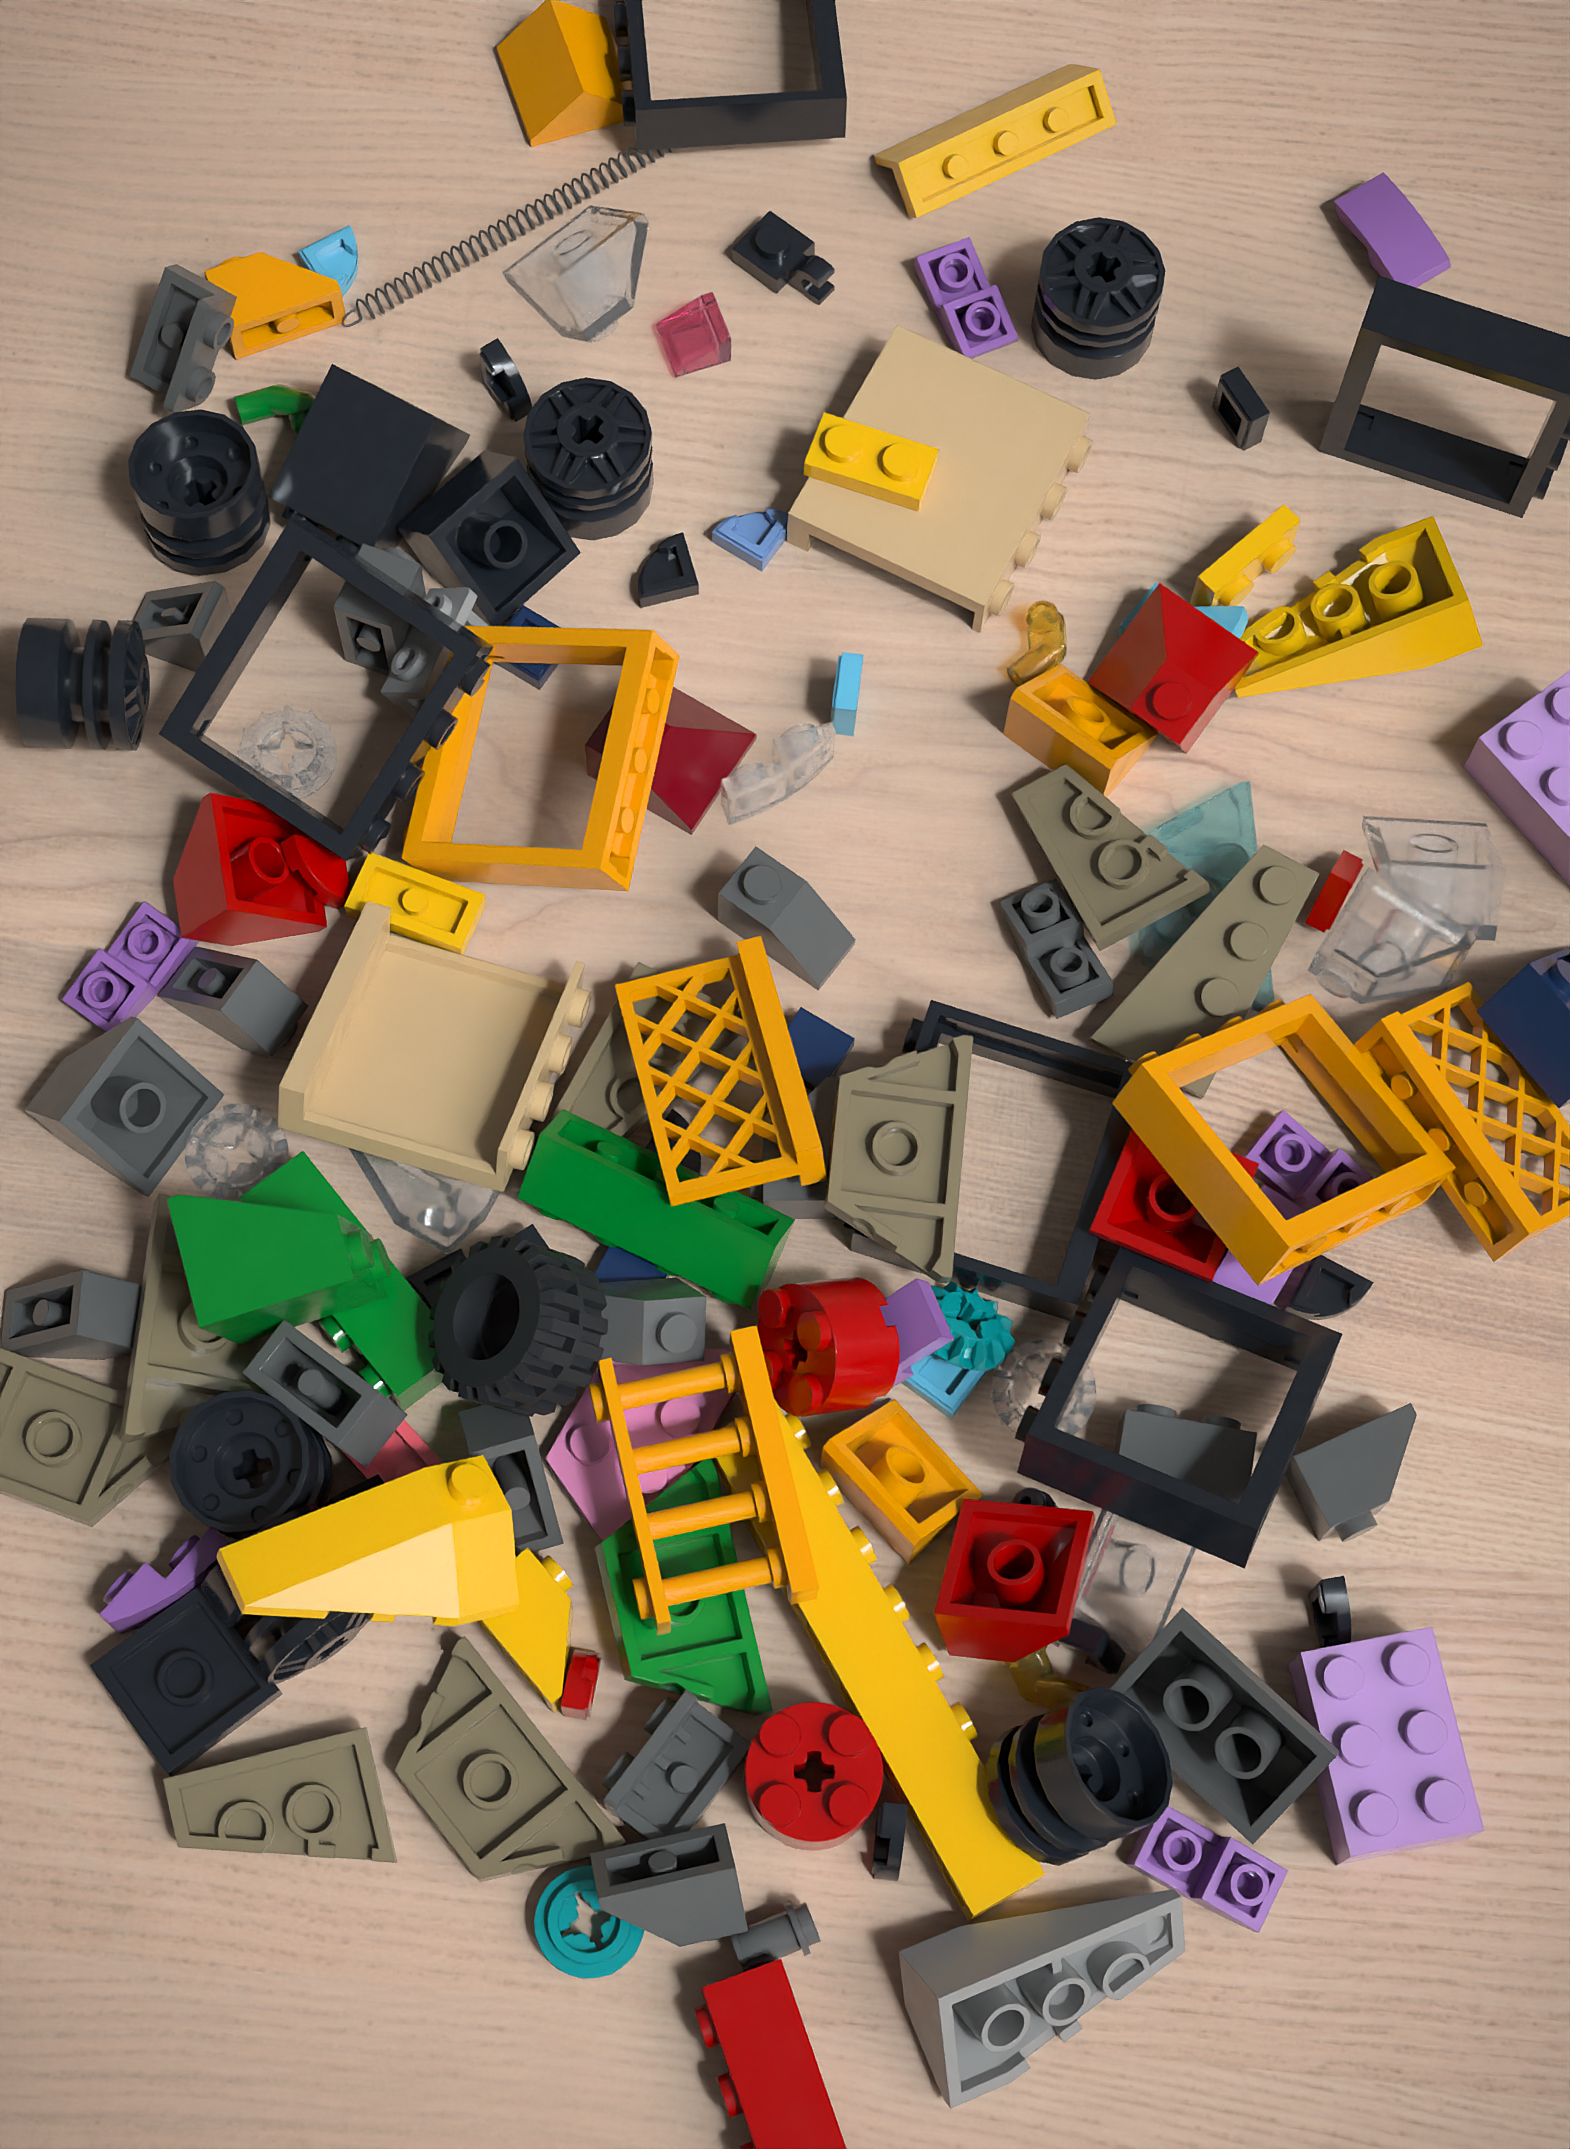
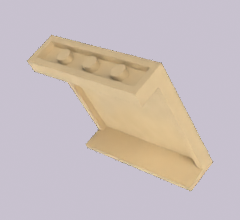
[787,325,1093,633]
[278,901,591,1192]

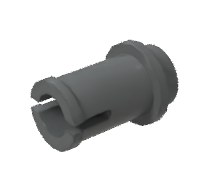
[730,1901,821,1972]

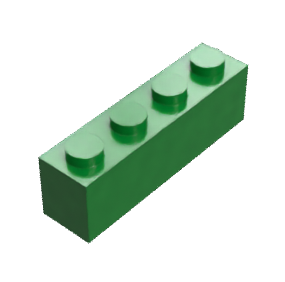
[517,1109,795,1309]
[240,1151,444,1411]

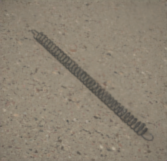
[341,144,674,327]

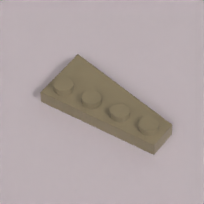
[1089,844,1320,1099]

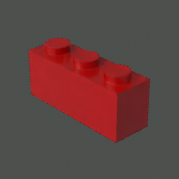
[693,1959,847,2149]

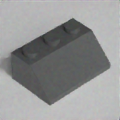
[1110,1607,1340,1845]

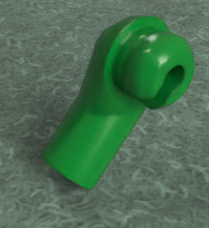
[234,384,316,433]

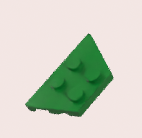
[595,1458,773,1716]

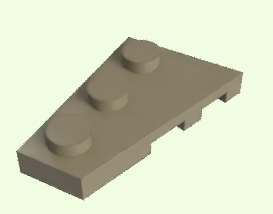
[1011,764,1211,951]

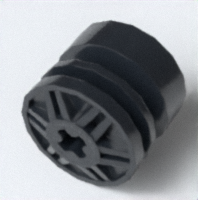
[1031,217,1166,380]
[523,377,654,541]
[128,409,271,575]
[15,618,150,751]
[169,1390,333,1541]
[201,1504,370,1685]
[986,1687,1173,1866]

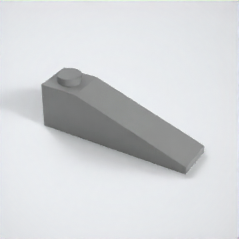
[899,1889,1185,2109]

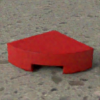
[281,834,351,909]
[1305,850,1364,933]
[561,1649,602,1720]

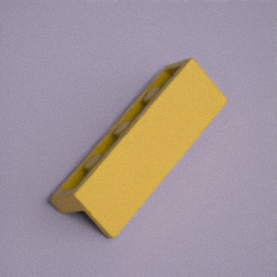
[874,64,1117,218]

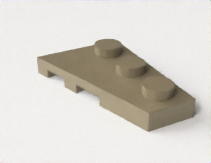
[548,962,742,1139]
[163,1727,397,1863]

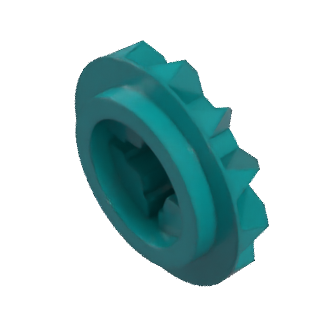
[931,1281,1015,1371]
[534,1865,645,1979]

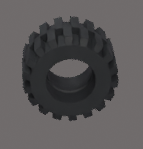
[428,1235,608,1417]

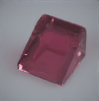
[656,292,731,378]

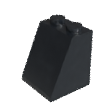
[268,364,470,555]

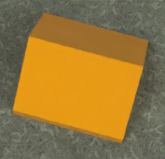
[497,0,632,147]
[1003,664,1158,798]
[820,1399,984,1564]

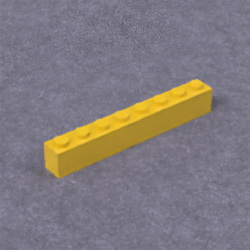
[714,1399,1045,1922]

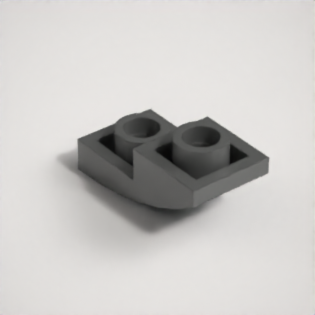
[999,878,1113,1019]

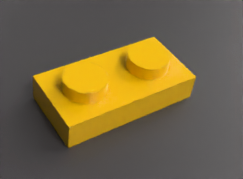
[803,412,939,511]
[1190,504,1301,607]
[344,853,487,955]

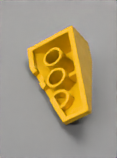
[1234,515,1483,698]
[216,1455,520,1626]

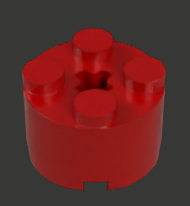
[757,1277,900,1417]
[744,1702,883,1851]

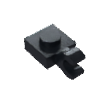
[732,211,835,305]

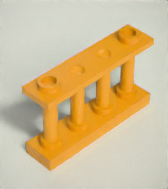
[588,1326,819,1636]

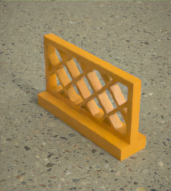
[615,936,827,1207]
[1353,982,1570,1262]

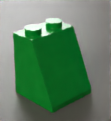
[167,1194,391,1344]

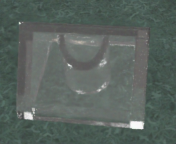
[1073,1508,1196,1656]

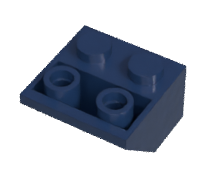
[1476,947,1570,1108]

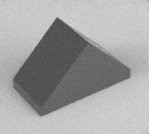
[134,581,232,672]

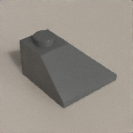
[25,1016,224,1197]

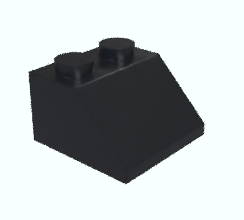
[397,451,581,626]

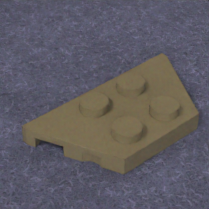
[823,1035,973,1284]
[119,1193,272,1443]
[0,1348,178,1527]
[395,1636,627,1882]

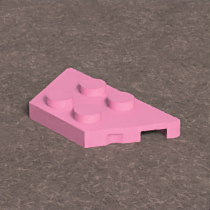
[546,1349,736,1541]

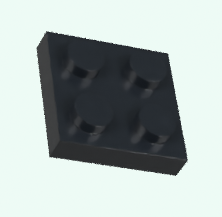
[90,1583,283,1777]

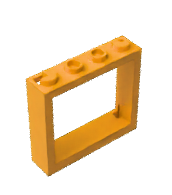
[402,626,680,891]
[1112,994,1456,1286]

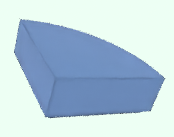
[712,509,788,571]

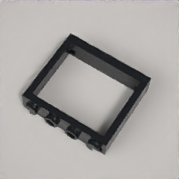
[614,0,847,151]
[1318,276,1570,518]
[159,520,494,861]
[843,1000,1133,1321]
[1015,1246,1343,1569]

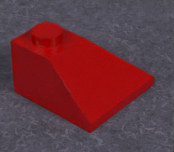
[1087,583,1259,754]
[173,792,327,946]
[1089,1129,1260,1283]
[934,1499,1095,1663]

